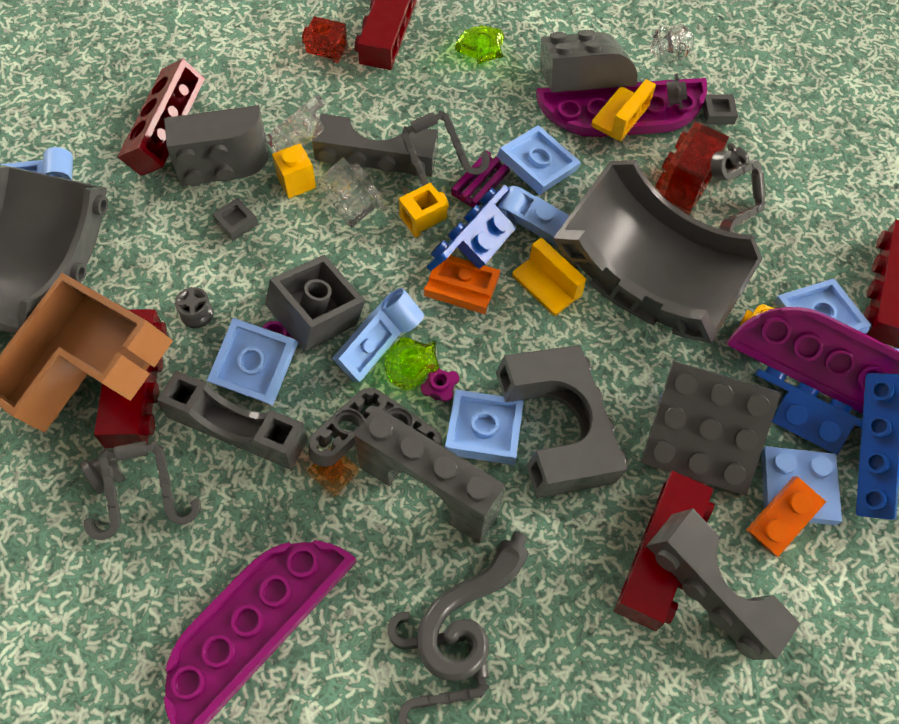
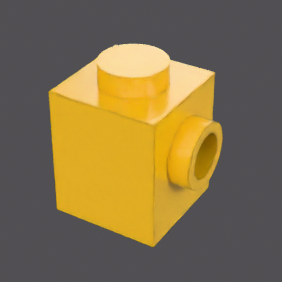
[272,143,316,199]

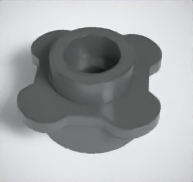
[666,73,687,110]
[725,143,749,174]

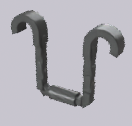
[401,110,490,195]
[710,151,766,233]
[84,441,201,540]
[388,612,489,724]

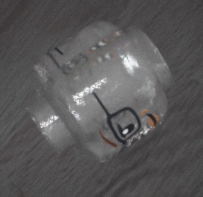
[650,23,694,64]

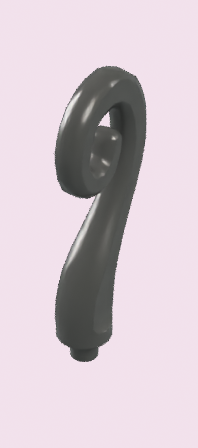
[417,531,529,681]

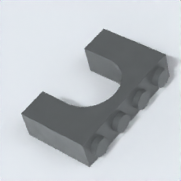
[496,345,628,498]
[354,406,505,543]

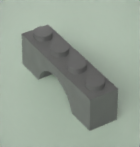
[312,113,438,177]
[157,371,308,470]
[647,508,800,660]

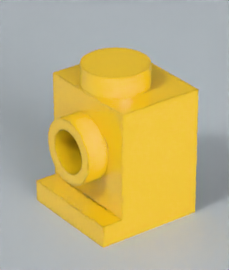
[398,182,449,238]

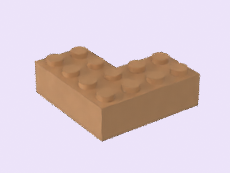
[0,273,173,433]

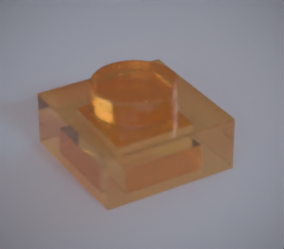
[307,446,359,497]

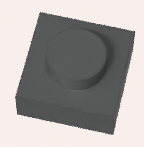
[703,94,738,125]
[212,198,258,241]

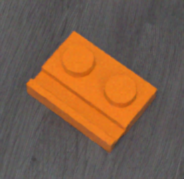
[424,255,501,315]

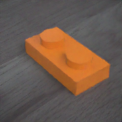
[745,476,826,557]

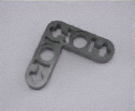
[308,388,442,467]

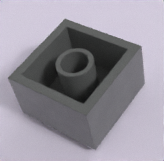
[265,254,365,351]

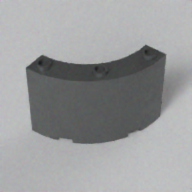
[553,160,762,343]
[0,165,108,334]

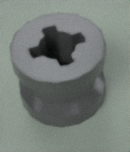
[175,287,214,328]
[80,448,126,494]

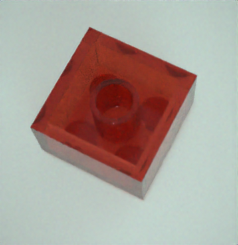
[655,121,729,215]

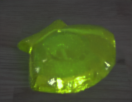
[455,24,505,64]
[384,337,439,391]

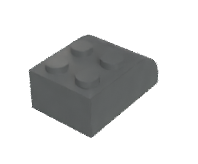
[540,30,638,93]
[164,105,269,186]

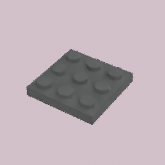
[641,360,781,496]

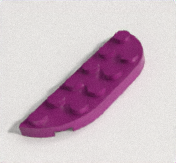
[536,78,707,137]
[727,307,899,413]
[164,540,357,724]

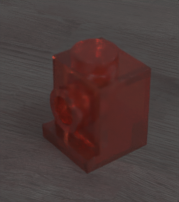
[302,16,348,64]

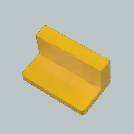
[591,79,656,142]
[512,237,587,316]

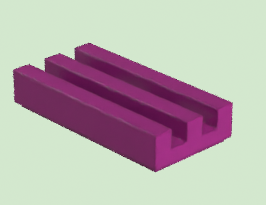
[451,150,510,208]

